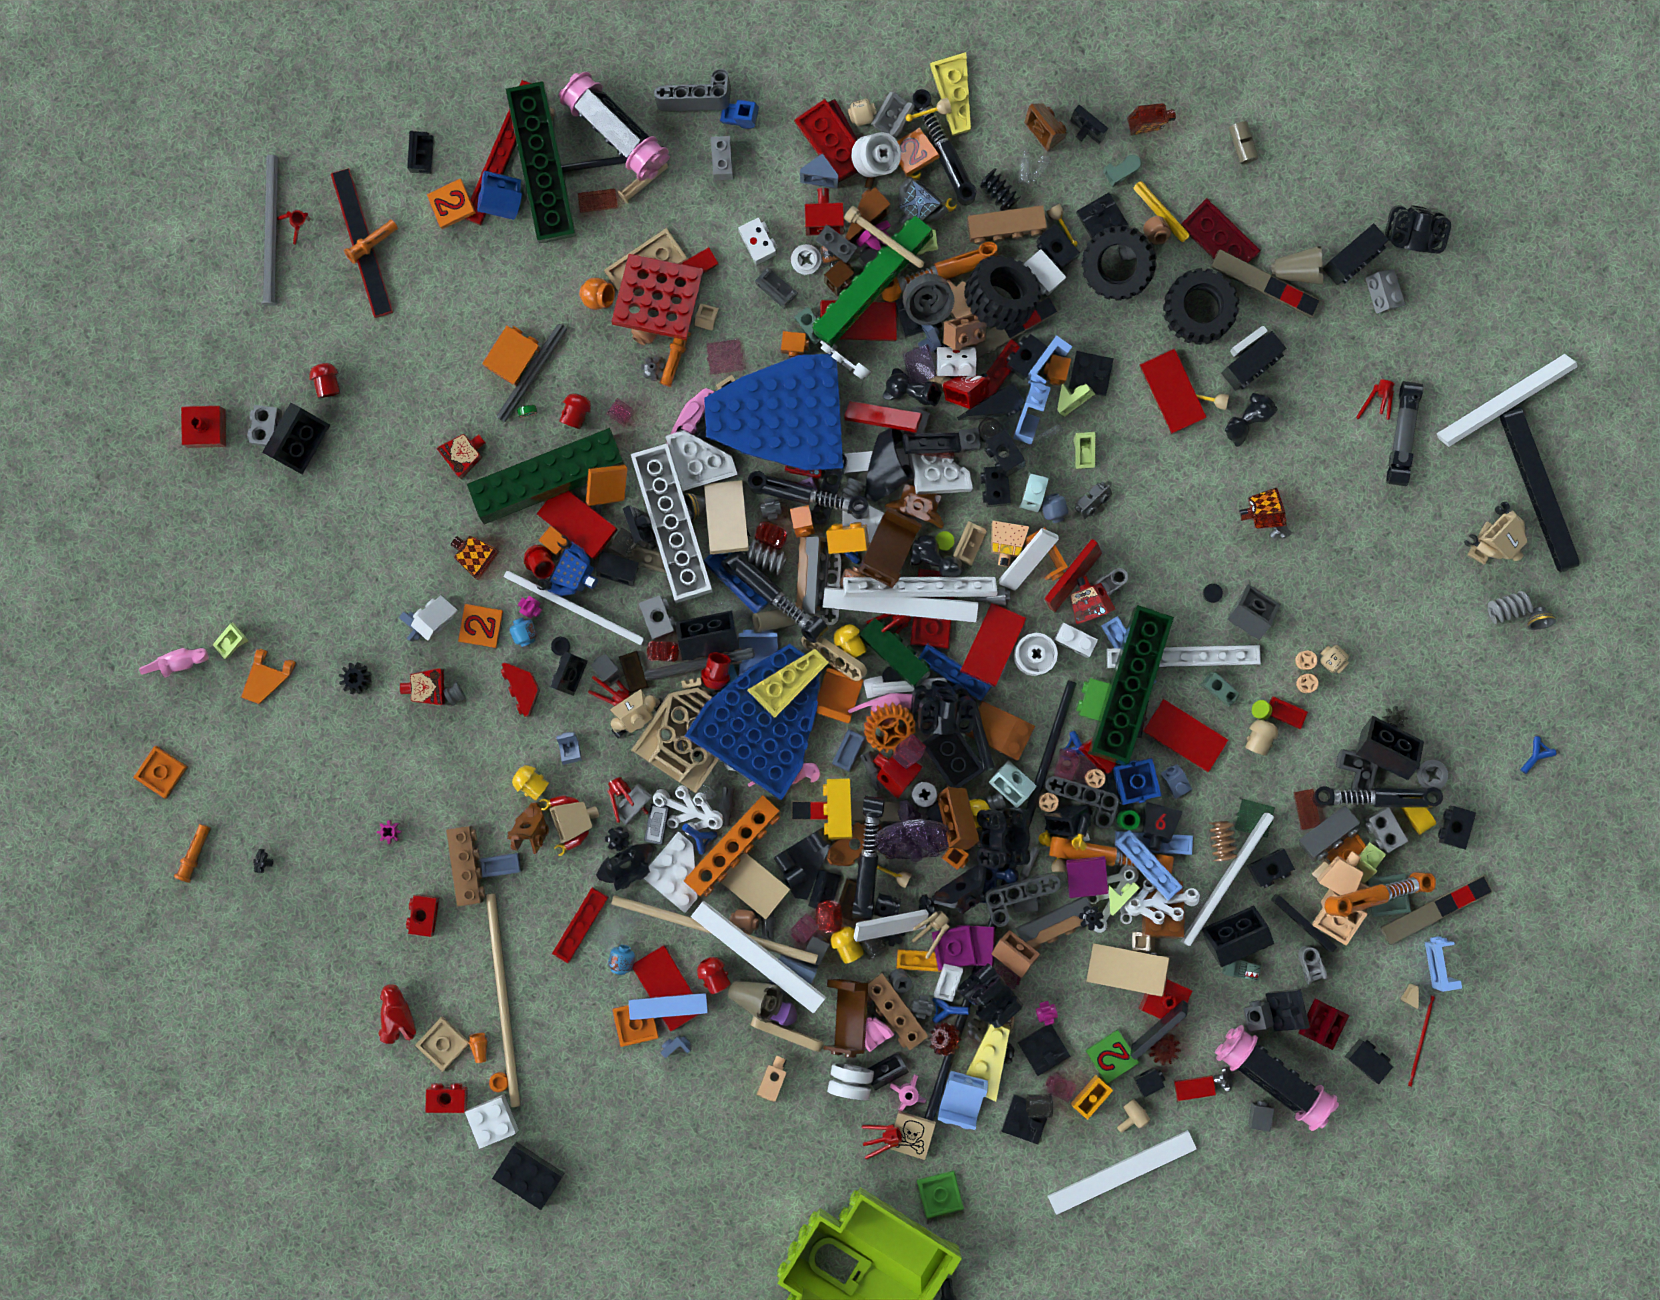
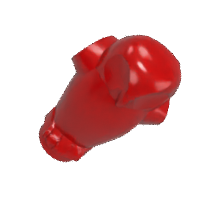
[378,984,416,1044]

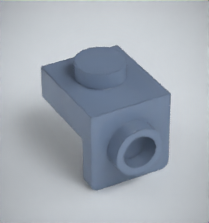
[918,324,942,355]
[399,611,422,642]
[556,732,582,765]
[1161,764,1192,799]
[660,1035,692,1058]

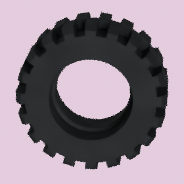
[1082,225,1157,301]
[964,255,1041,330]
[1163,268,1240,345]

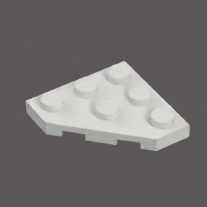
[666,430,737,491]
[909,453,973,495]
[644,831,698,913]

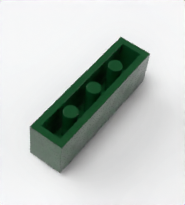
[859,618,931,688]

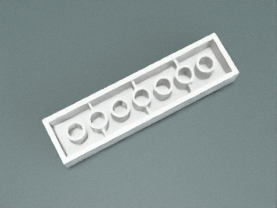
[631,444,712,603]

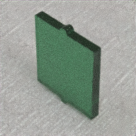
[1234,799,1275,838]

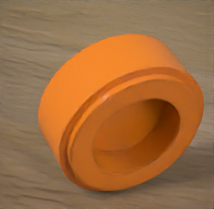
[489,1072,508,1092]

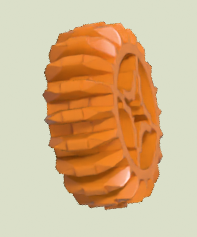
[864,702,916,753]

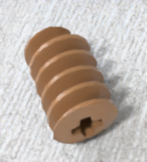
[1209,821,1237,861]

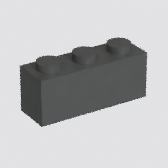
[1299,806,1360,862]

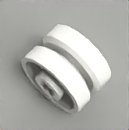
[852,132,901,178]
[1013,633,1058,676]
[827,1063,874,1100]

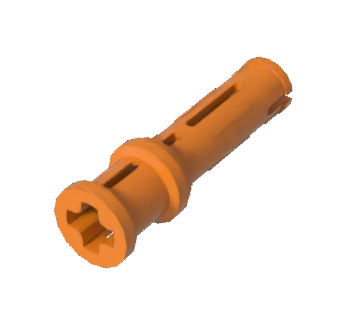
[344,219,398,264]
[660,332,691,387]
[174,824,211,883]

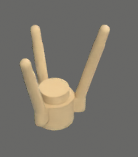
[912,910,950,959]

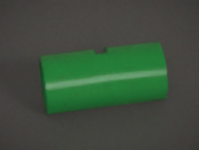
[1116,810,1140,830]

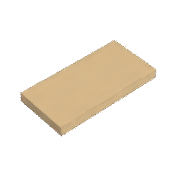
[604,228,688,295]
[704,480,749,555]
[709,843,791,920]
[1086,943,1170,997]

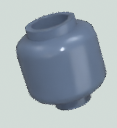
[1041,493,1068,523]

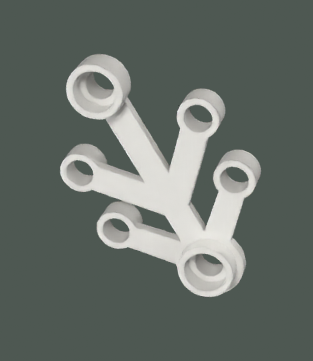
[820,340,871,380]
[653,785,723,836]
[1087,865,1138,933]
[1125,879,1200,924]

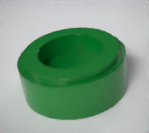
[517,405,538,417]

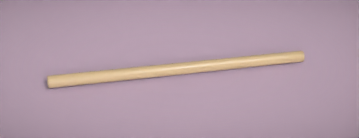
[486,893,521,1107]
[612,895,818,964]

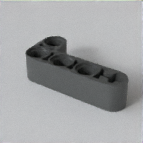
[654,69,731,111]
[1044,776,1118,829]
[985,873,1061,927]

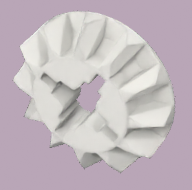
[791,244,821,275]

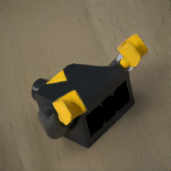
[1038,805,1092,851]

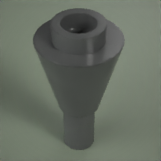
[975,587,1011,606]

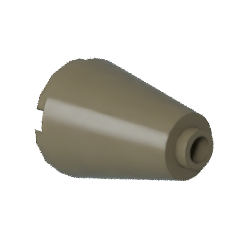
[1271,246,1323,285]
[728,981,783,1023]

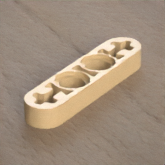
[801,636,867,681]
[750,1016,824,1052]

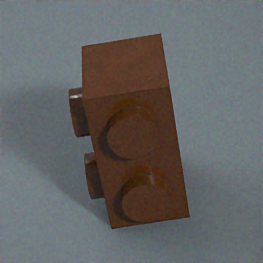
[824,260,854,296]

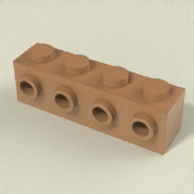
[967,205,1047,244]
[446,826,485,907]
[868,972,929,1050]

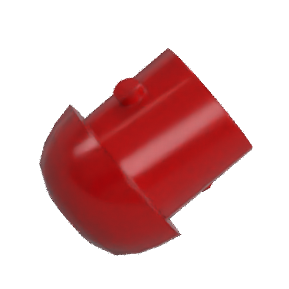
[309,363,340,398]
[559,393,591,429]
[524,545,555,579]
[701,652,731,690]
[697,957,731,994]

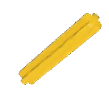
[1133,181,1190,242]

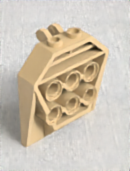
[631,687,719,793]

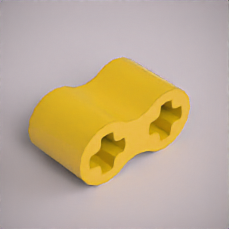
[1400,797,1437,835]

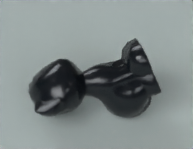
[883,368,942,406]
[1225,393,1278,447]
[911,535,964,577]

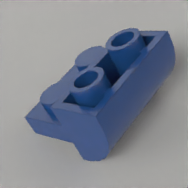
[477,171,522,220]

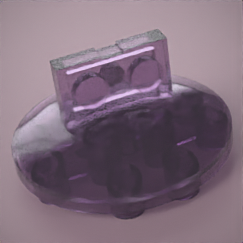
[875,800,950,862]

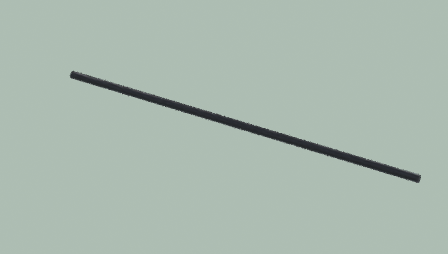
[924,680,1077,1121]

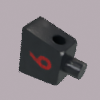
[1142,802,1183,851]

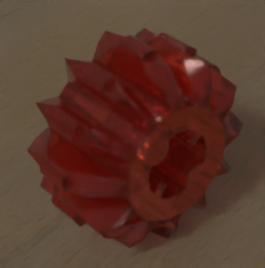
[755,522,788,549]
[646,641,679,662]
[815,900,844,933]
[928,1023,962,1056]
[1148,1033,1181,1066]

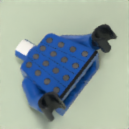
[536,535,598,596]

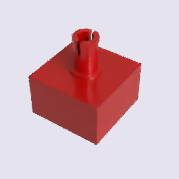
[805,188,844,236]
[181,406,226,448]
[1139,979,1192,1026]

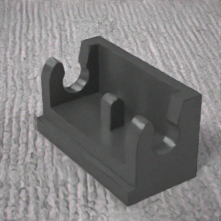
[755,267,798,309]

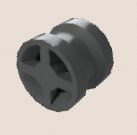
[842,478,866,497]
[443,682,466,706]
[986,792,1006,811]
[889,968,912,993]

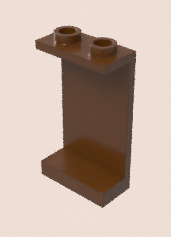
[858,508,922,588]
[823,979,868,1058]

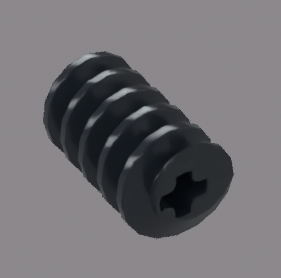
[980,168,1021,211]

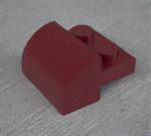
[1298,998,1350,1050]

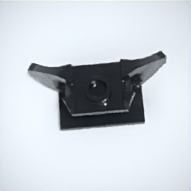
[596,844,654,891]
[931,865,987,914]

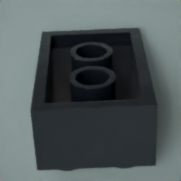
[957,383,1025,421]

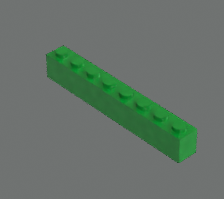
[812,216,933,348]

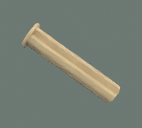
[618,163,668,204]

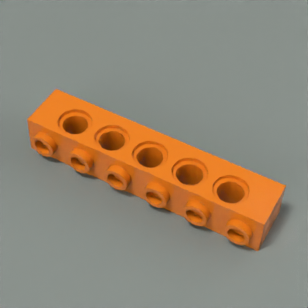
[683,795,780,898]

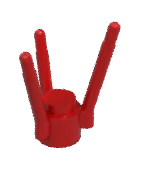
[277,210,310,245]
[1356,379,1395,420]
[866,613,912,634]
[588,676,630,706]
[607,777,648,823]
[861,1124,902,1159]

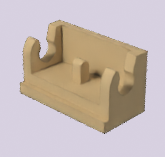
[953,521,987,566]

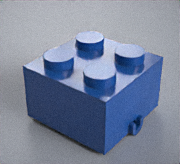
[1112,758,1161,805]

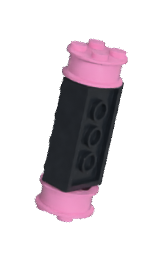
[558,71,670,181]
[1215,1025,1339,1131]

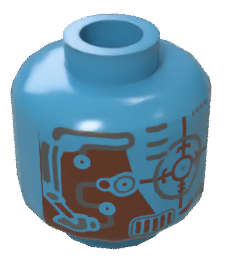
[509,617,538,647]
[608,945,635,975]

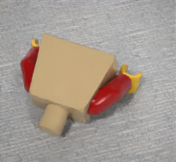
[539,796,599,856]

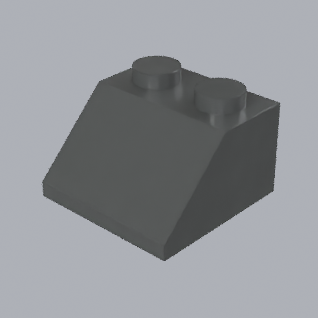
[1227,584,1280,640]

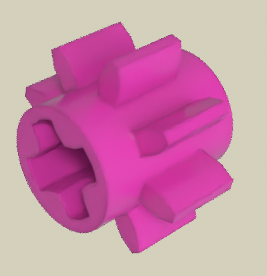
[518,596,542,619]
[377,820,402,844]
[1035,1001,1058,1026]

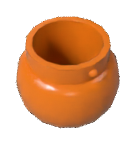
[579,277,615,310]

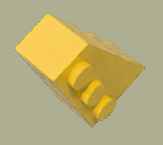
[823,778,852,839]

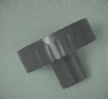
[902,274,955,325]

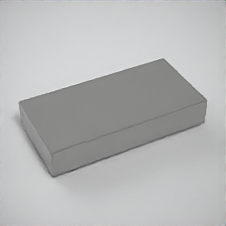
[612,784,653,825]

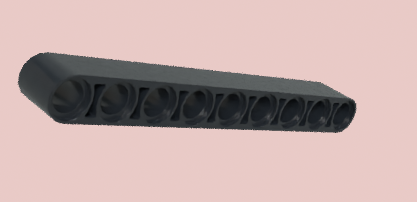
[1500,407,1580,573]

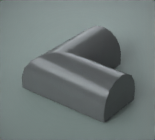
[1336,749,1378,792]

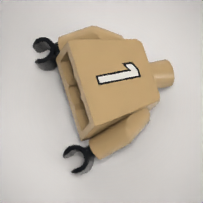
[1464,502,1527,561]
[610,689,663,739]

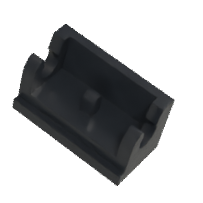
[407,131,434,174]
[596,551,639,587]

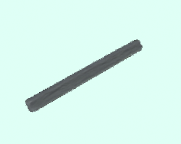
[497,324,567,422]
[644,648,755,681]

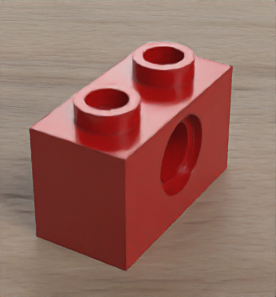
[406,894,440,937]
[425,1083,468,1113]

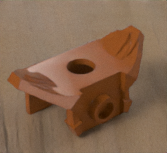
[885,483,944,529]
[507,803,549,854]
[827,822,882,866]

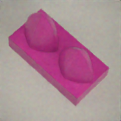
[856,220,891,251]

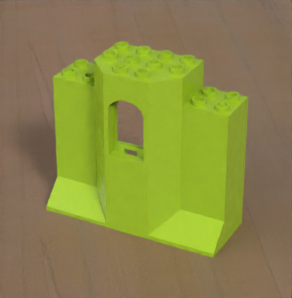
[776,1187,962,1300]

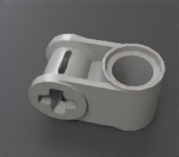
[1091,568,1128,596]
[1298,945,1327,985]

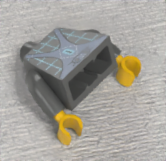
[898,172,957,225]

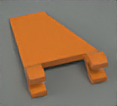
[241,649,296,704]

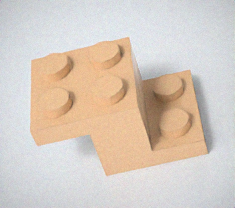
[1312,881,1369,946]

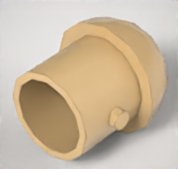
[1245,720,1278,756]

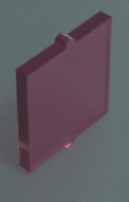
[706,339,743,375]

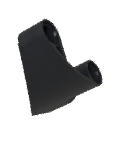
[865,428,914,502]
[773,827,833,900]

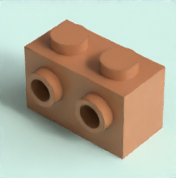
[944,314,986,350]
[991,930,1040,978]

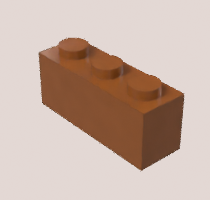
[937,787,979,850]

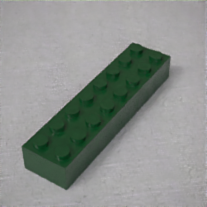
[506,81,576,244]
[467,428,624,525]
[1088,605,1174,766]

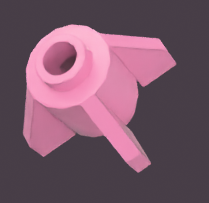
[865,1016,894,1052]
[890,1074,927,1111]

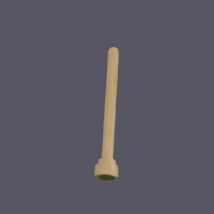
[844,206,924,268]

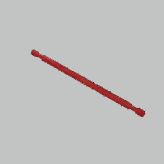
[1408,996,1435,1087]

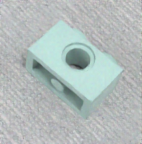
[989,760,1037,808]

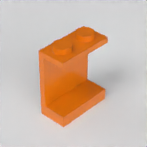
[482,325,541,386]
[1024,527,1068,581]
[816,666,863,724]

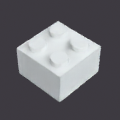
[465,1094,519,1149]

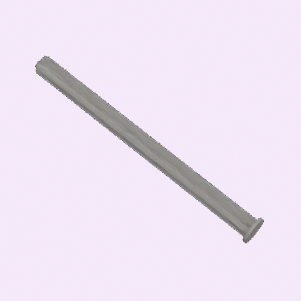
[261,155,278,306]

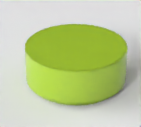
[935,531,954,551]
[1251,700,1272,720]

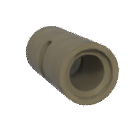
[1229,121,1259,164]
[753,609,795,632]

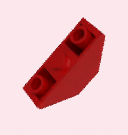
[501,663,540,717]

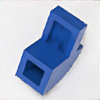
[720,100,759,129]

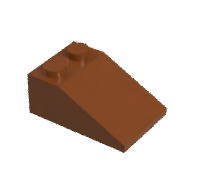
[1024,103,1067,152]
[845,187,891,244]
[965,701,1035,761]
[1142,879,1185,939]

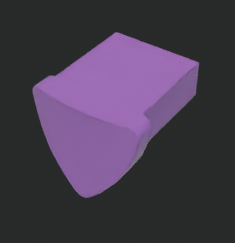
[770,1002,797,1026]

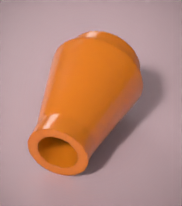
[468,1033,487,1063]

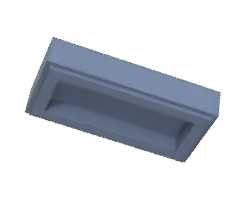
[832,729,865,772]
[480,853,522,878]

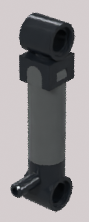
[1386,381,1423,487]

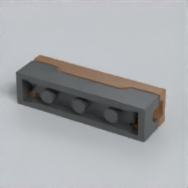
[795,537,829,615]
[1015,897,1093,950]

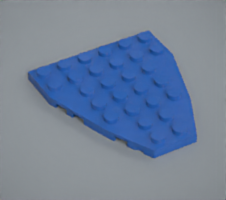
[704,354,843,471]
[684,644,821,800]

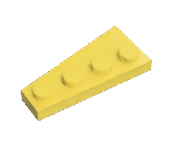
[930,52,971,136]
[747,649,829,717]
[965,1024,1010,1102]

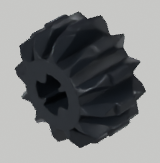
[339,662,372,695]

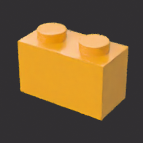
[826,522,869,554]
[1070,1075,1113,1120]

